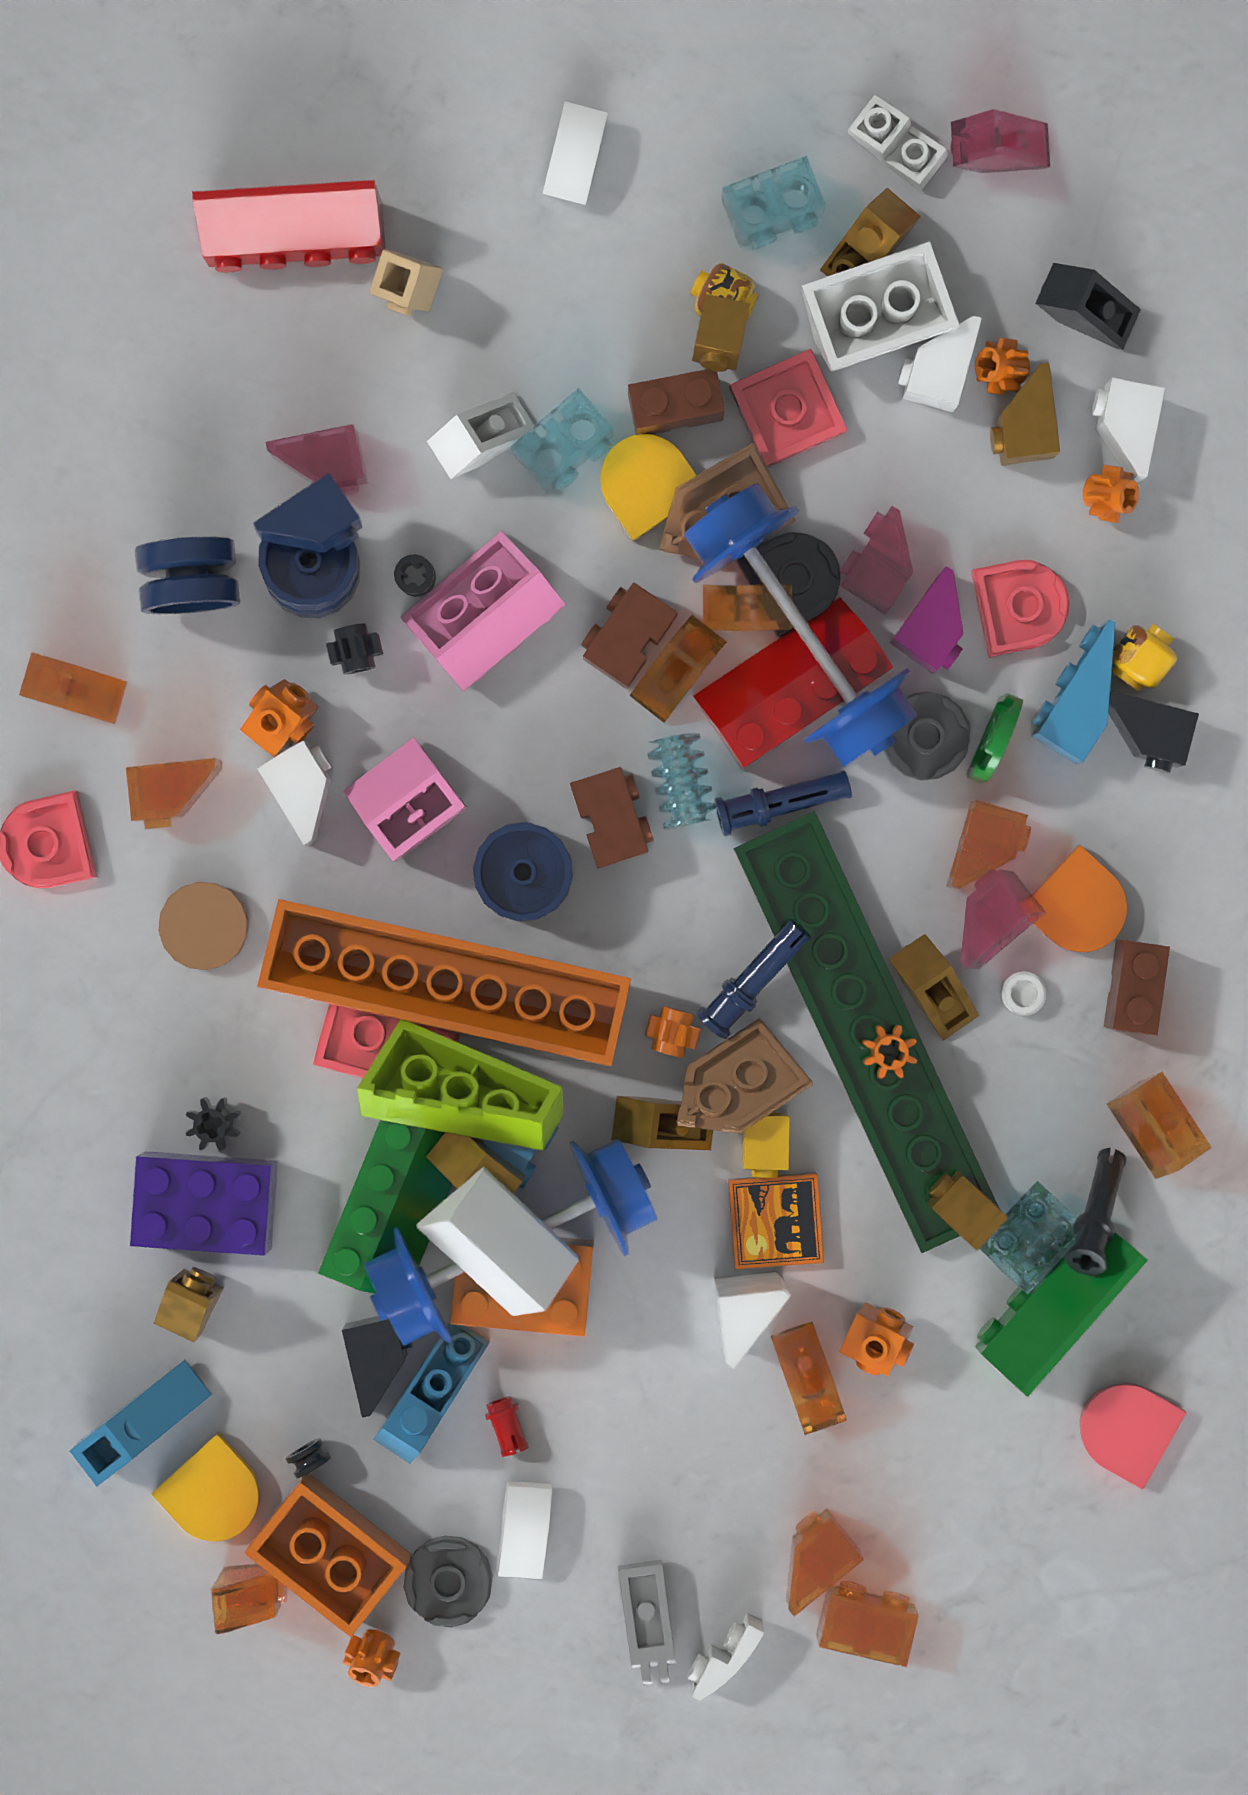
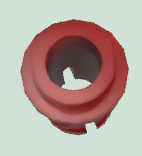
[485,1396,529,1457]

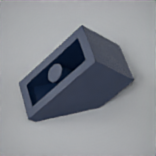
[253,473,362,553]

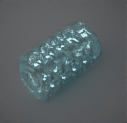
[647,733,716,830]

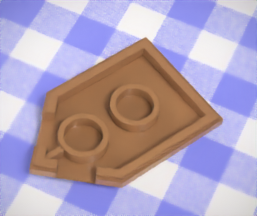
[659,442,796,560]
[677,1018,813,1134]

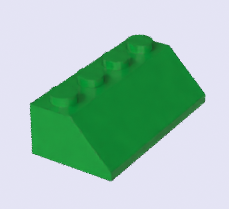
[318,1120,452,1294]
[975,1224,1148,1397]

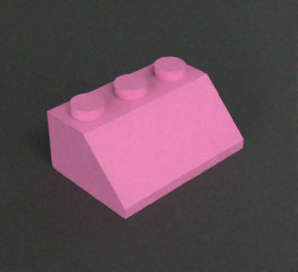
[400,531,566,692]

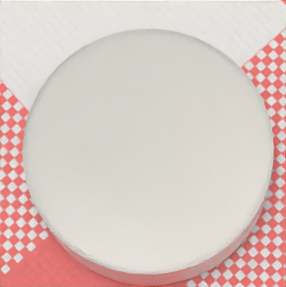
[1000,971,1046,1016]

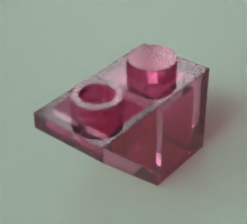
[839,506,913,614]

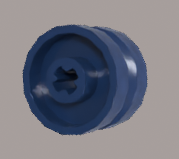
[135,537,240,615]
[258,540,360,618]
[473,822,573,921]

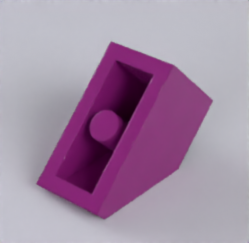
[890,566,964,674]

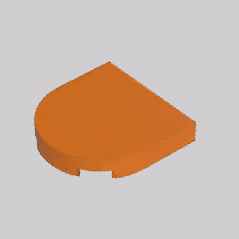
[1018,845,1127,952]

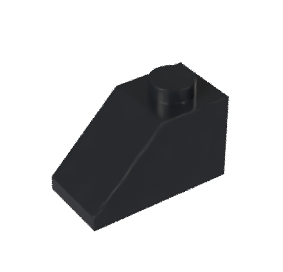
[1035,263,1141,350]
[1108,691,1199,773]
[342,1316,413,1418]

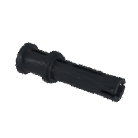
[1065,1148,1127,1275]

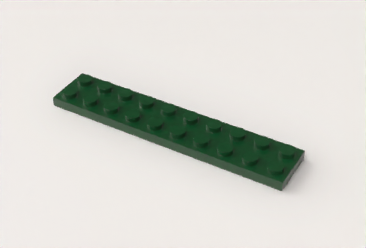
[733,811,1000,1253]

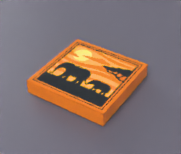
[728,1172,824,1269]

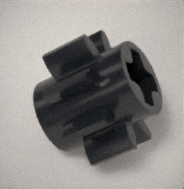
[326,623,383,675]
[185,1097,241,1151]

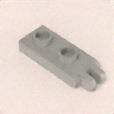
[618,1560,676,1686]

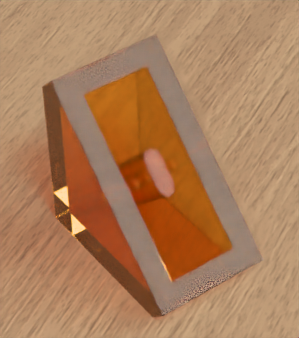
[703,584,792,631]

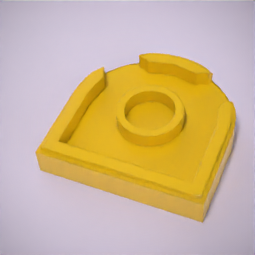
[600,434,697,542]
[151,1432,260,1542]

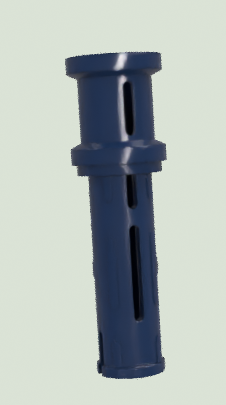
[714,770,852,837]
[697,918,811,1039]

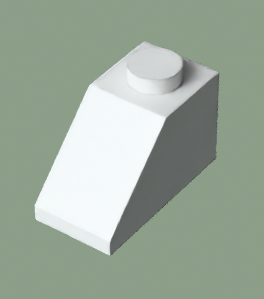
[898,316,982,412]
[1092,377,1165,483]
[427,392,537,479]
[257,740,332,846]

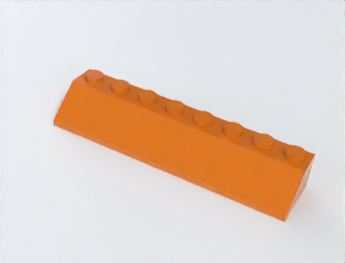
[257,899,631,1067]

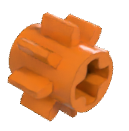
[975,337,1030,395]
[1083,465,1139,523]
[644,1006,701,1058]
[862,1025,917,1079]
[342,1629,401,1687]

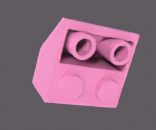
[343,737,468,862]

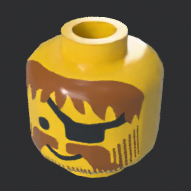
[690,263,760,320]
[1112,623,1178,692]

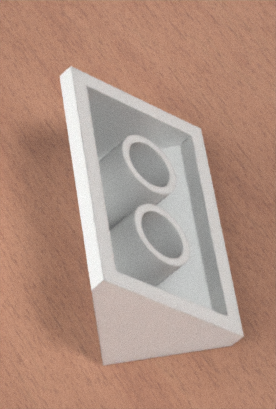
[802,241,960,372]
[417,1167,579,1316]
[714,1271,791,1369]

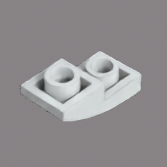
[848,95,948,191]
[542,100,608,205]
[497,1481,552,1579]
[687,1613,764,1701]

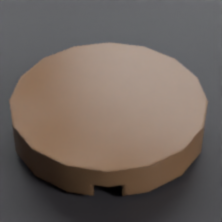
[158,882,249,970]

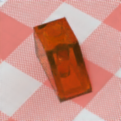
[629,615,727,723]
[19,652,128,724]
[126,758,222,830]
[946,800,1031,889]
[771,1321,847,1435]
[786,1508,864,1616]
[211,1564,287,1634]

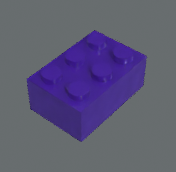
[130,1151,278,1256]

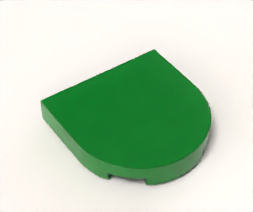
[966,693,1023,784]

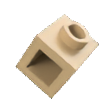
[369,250,444,316]

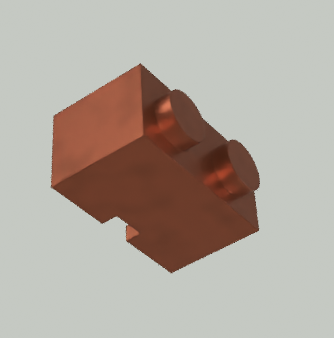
[628,369,725,435]
[581,582,678,689]
[570,766,654,869]
[1103,939,1170,1036]

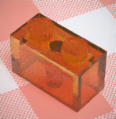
[1106,1071,1212,1179]
[816,1581,919,1668]

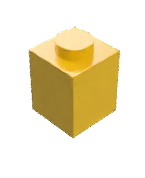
[742,1113,790,1178]

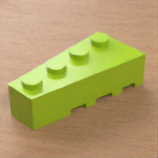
[357,1020,563,1150]

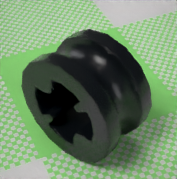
[394,554,436,597]
[285,1438,331,1478]

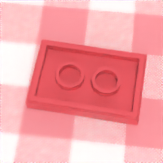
[313,1004,460,1078]

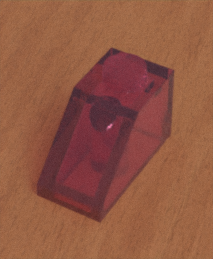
[950,109,1050,173]
[265,424,368,496]
[961,869,1046,969]

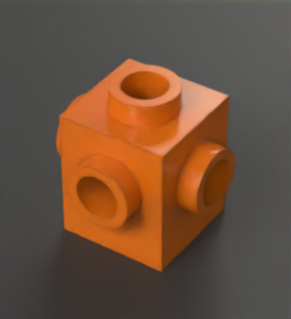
[240,679,319,758]
[839,1302,915,1377]

